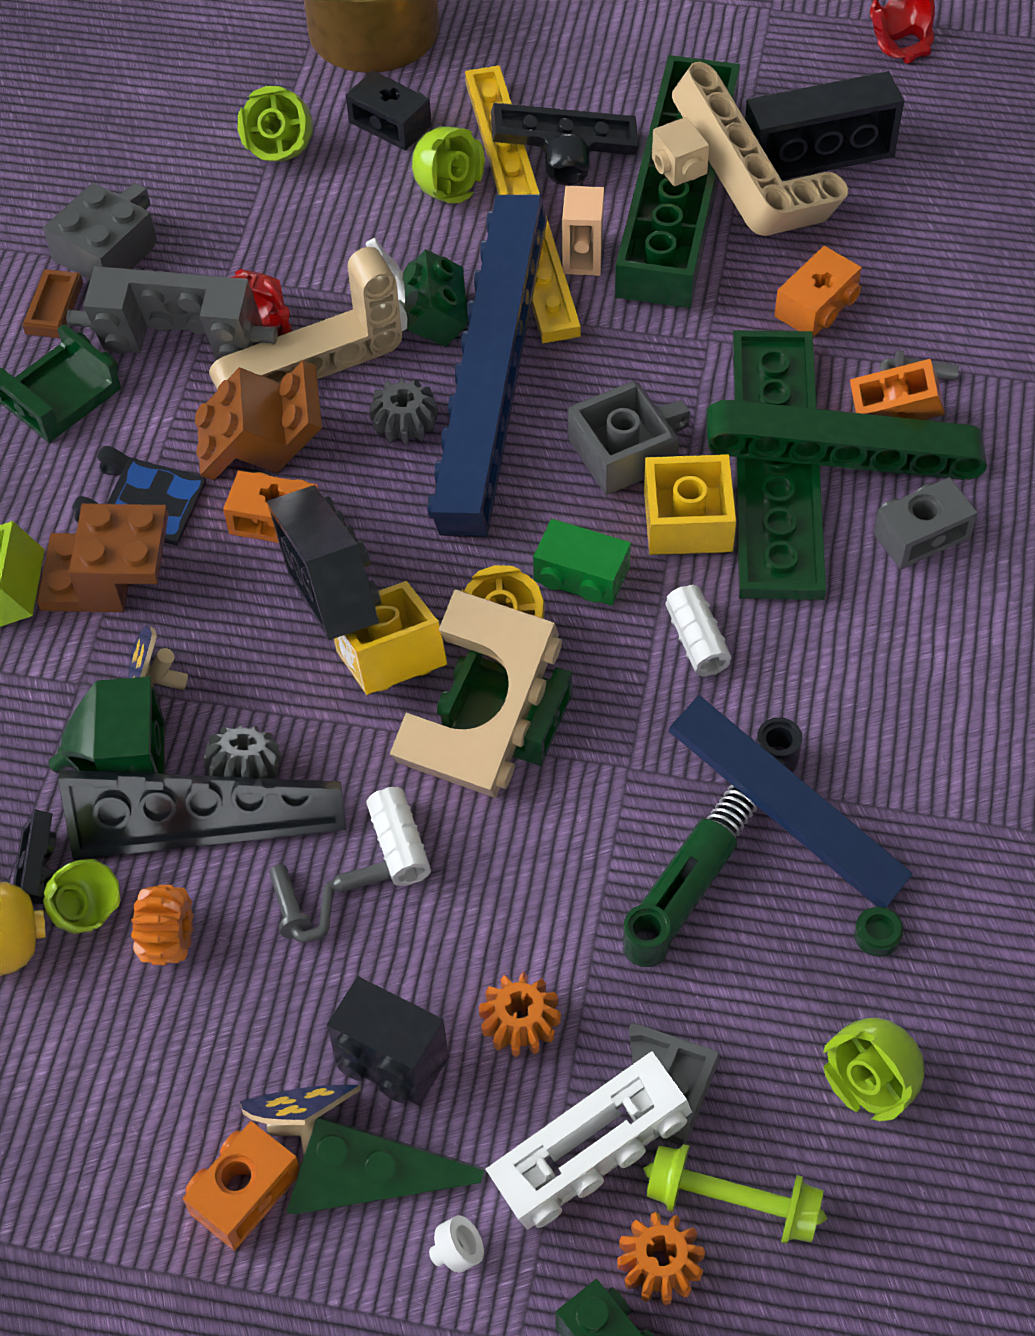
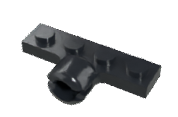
[491,103,639,185]

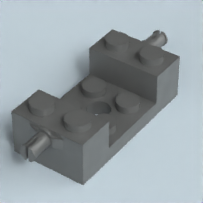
[66,266,278,360]

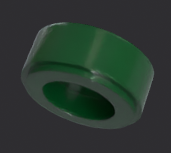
[854,907,903,957]

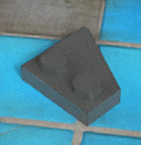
[629,1022,720,1146]

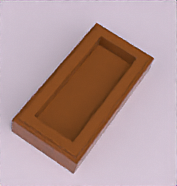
[22,269,83,338]

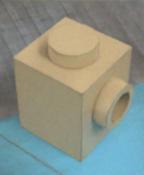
[652,117,709,186]

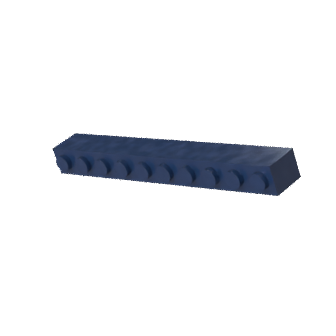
[427,194,547,537]

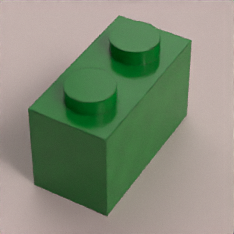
[533,518,631,606]

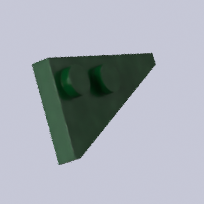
[286,1116,485,1215]

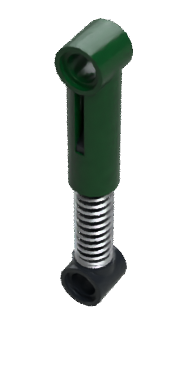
[623,717,802,967]

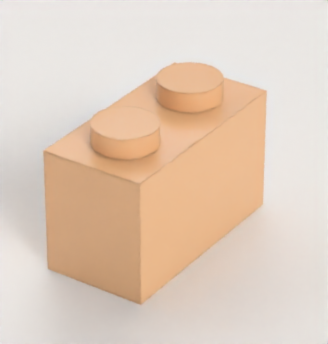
[562,186,604,276]

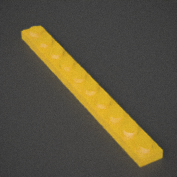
[465,65,581,344]

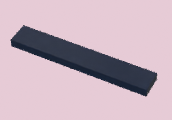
[668,695,913,908]

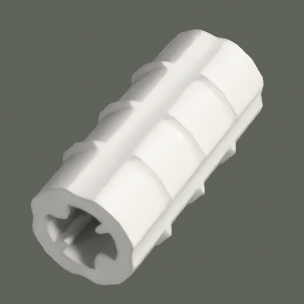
[665,585,731,677]
[366,787,431,886]

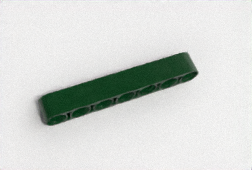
[706,400,987,480]

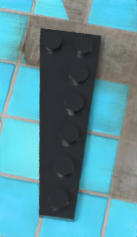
[58,770,346,860]

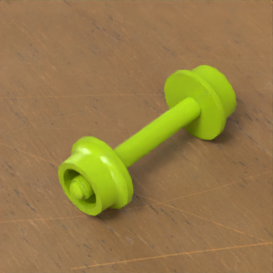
[643,1144,828,1244]

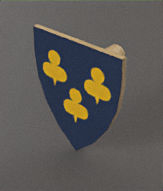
[127,626,188,690]
[240,1085,361,1155]

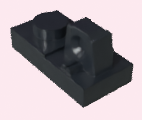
[13,809,56,904]

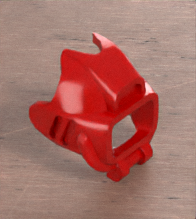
[870,0,935,64]
[230,269,292,337]

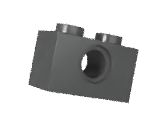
[873,477,978,570]

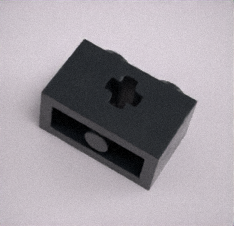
[346,70,432,151]

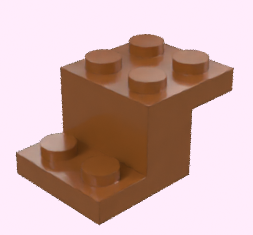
[195,360,322,480]
[37,503,169,613]

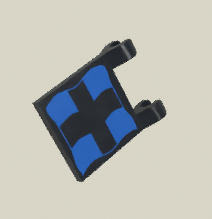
[72,446,207,546]

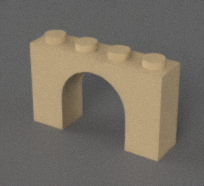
[390,589,562,798]

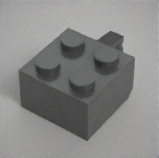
[43,182,157,280]
[568,381,690,495]

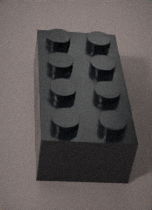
[745,71,904,180]
[266,485,381,640]

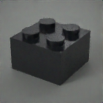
[327,976,449,1106]

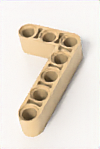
[672,62,848,236]
[209,247,402,389]

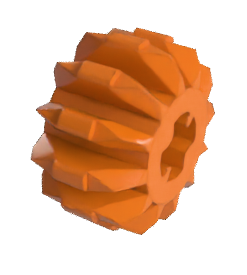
[131,885,194,966]
[479,971,561,1058]
[617,1211,705,1305]

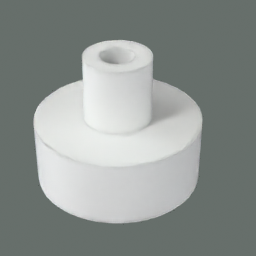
[429,1215,484,1273]

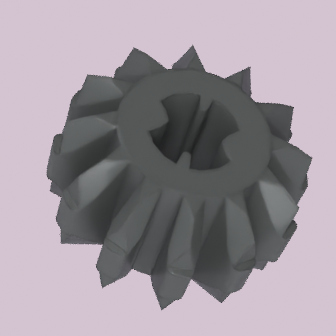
[369,376,438,446]
[204,724,281,779]

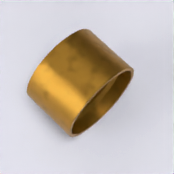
[304,0,439,73]

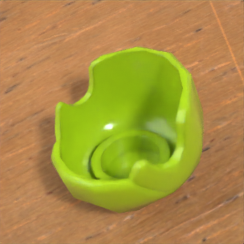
[43,859,121,934]

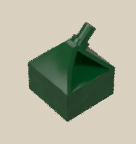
[48,676,166,774]

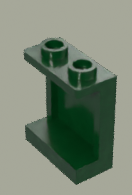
[0,324,121,443]
[437,650,572,766]

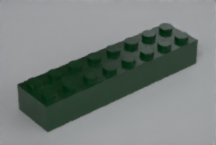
[615,55,740,308]

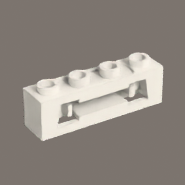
[486,1051,692,1230]

